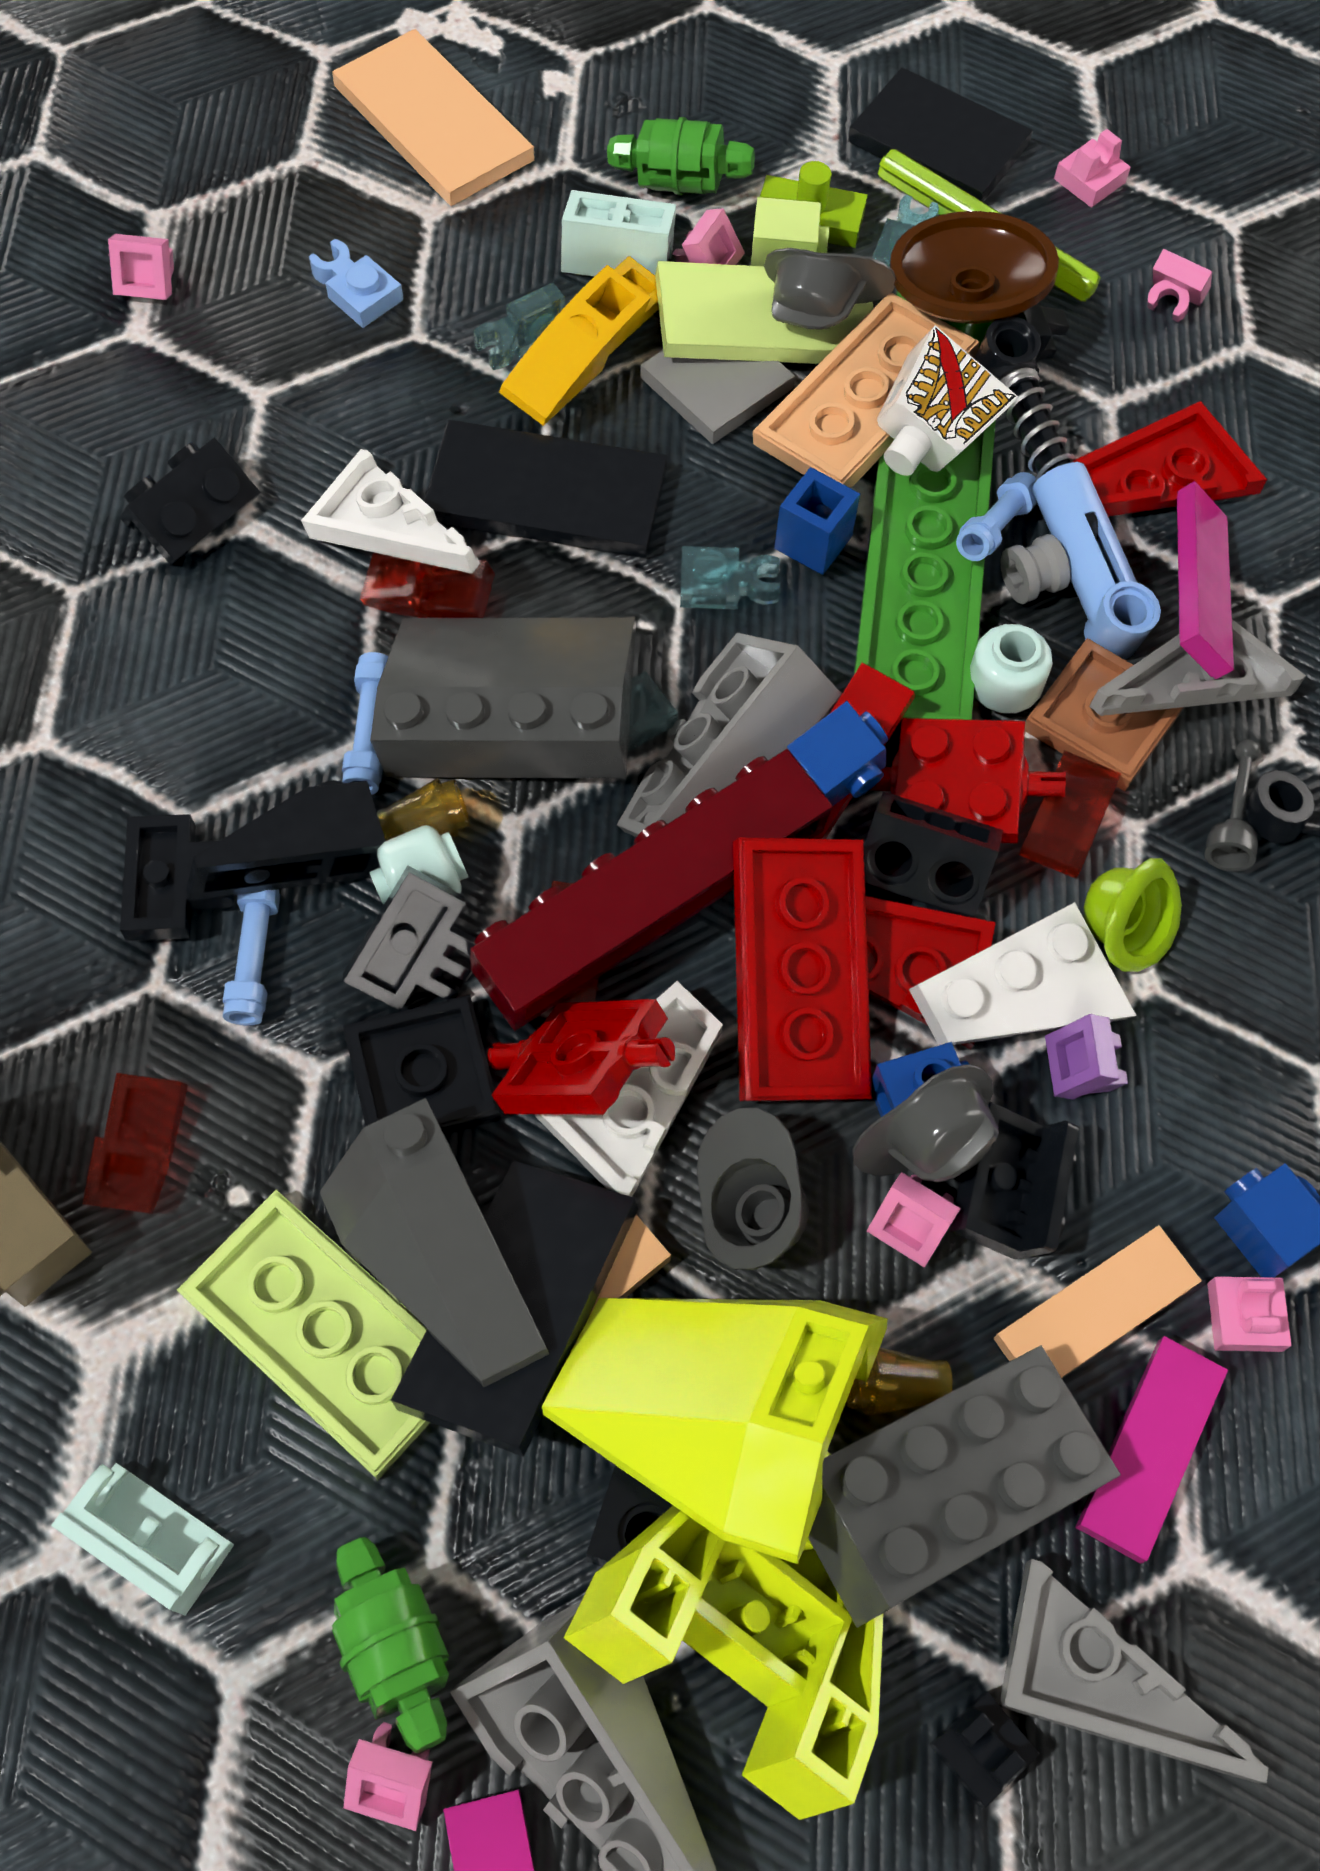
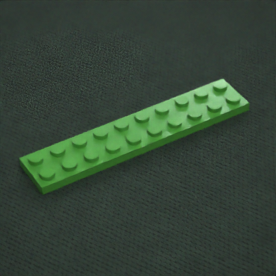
[854,291,996,732]

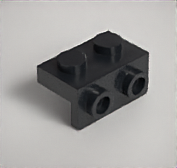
[120,437,261,566]
[950,1102,1079,1259]

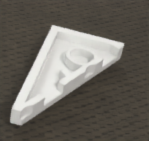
[301,449,480,574]

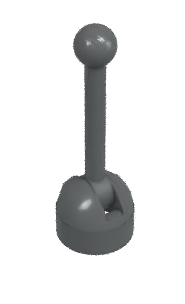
[1204,739,1260,872]

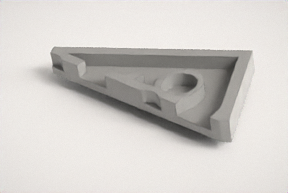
[1089,619,1306,716]
[999,1559,1269,1783]

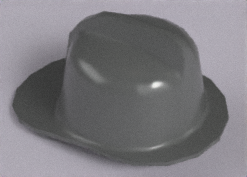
[764,248,895,330]
[852,1064,999,1182]
[697,1108,809,1270]

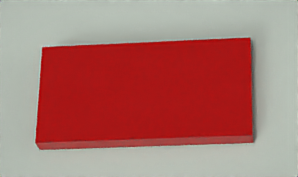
[733,837,872,1101]

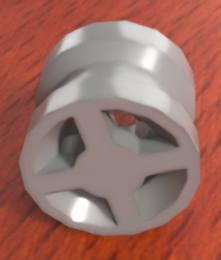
[1001,534,1070,604]

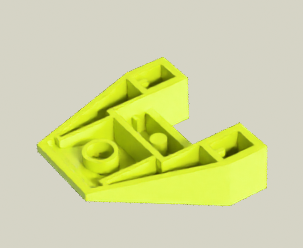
[564,1451,884,1820]

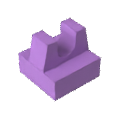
[1045,1014,1128,1100]

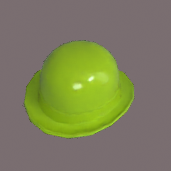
[1083,858,1182,972]

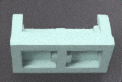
[561,190,676,277]
[51,1463,234,1616]

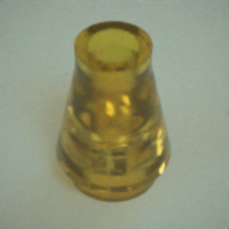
[377,778,470,841]
[846,1347,952,1416]

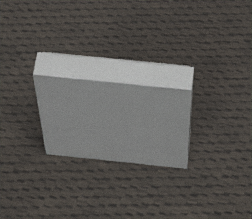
[640,350,795,445]

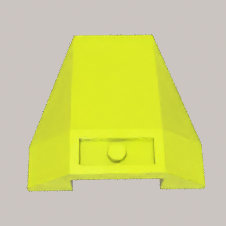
[542,1298,888,1564]

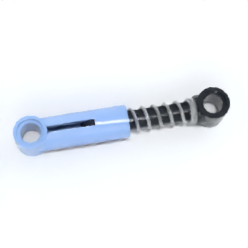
[974,316,1161,660]

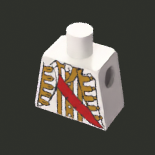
[877,325,1018,476]

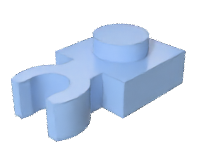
[309,239,403,328]

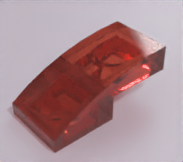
[359,552,495,618]
[1019,750,1121,879]
[82,1073,188,1214]

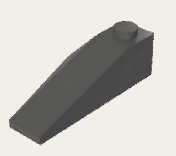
[320,1098,549,1387]

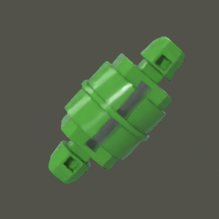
[607,117,755,195]
[332,1537,449,1754]

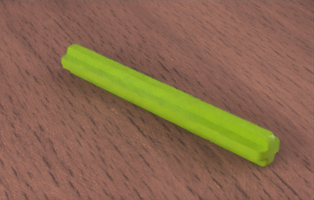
[878,149,1101,302]

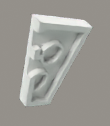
[909,902,1137,1045]
[535,981,723,1197]

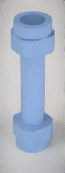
[956,472,1037,561]
[342,652,388,795]
[223,889,280,1026]

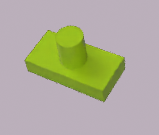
[754,161,868,248]

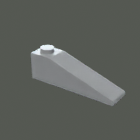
[617,633,842,837]
[450,1601,717,1871]

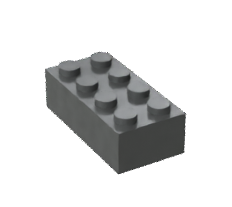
[808,1345,1121,1628]

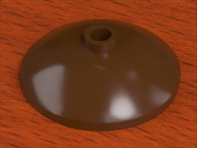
[890,211,1059,324]

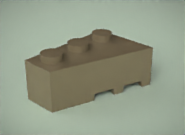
[0,1141,92,1307]

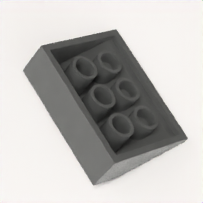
[370,617,636,778]

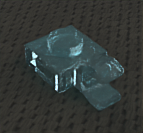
[473,282,565,370]

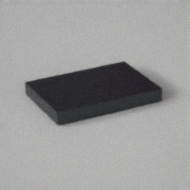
[848,67,1033,202]

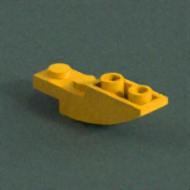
[499,256,659,426]

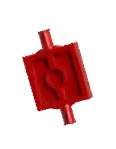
[869,718,1067,844]
[487,999,675,1115]

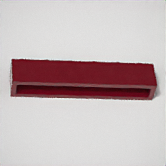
[470,749,833,1031]

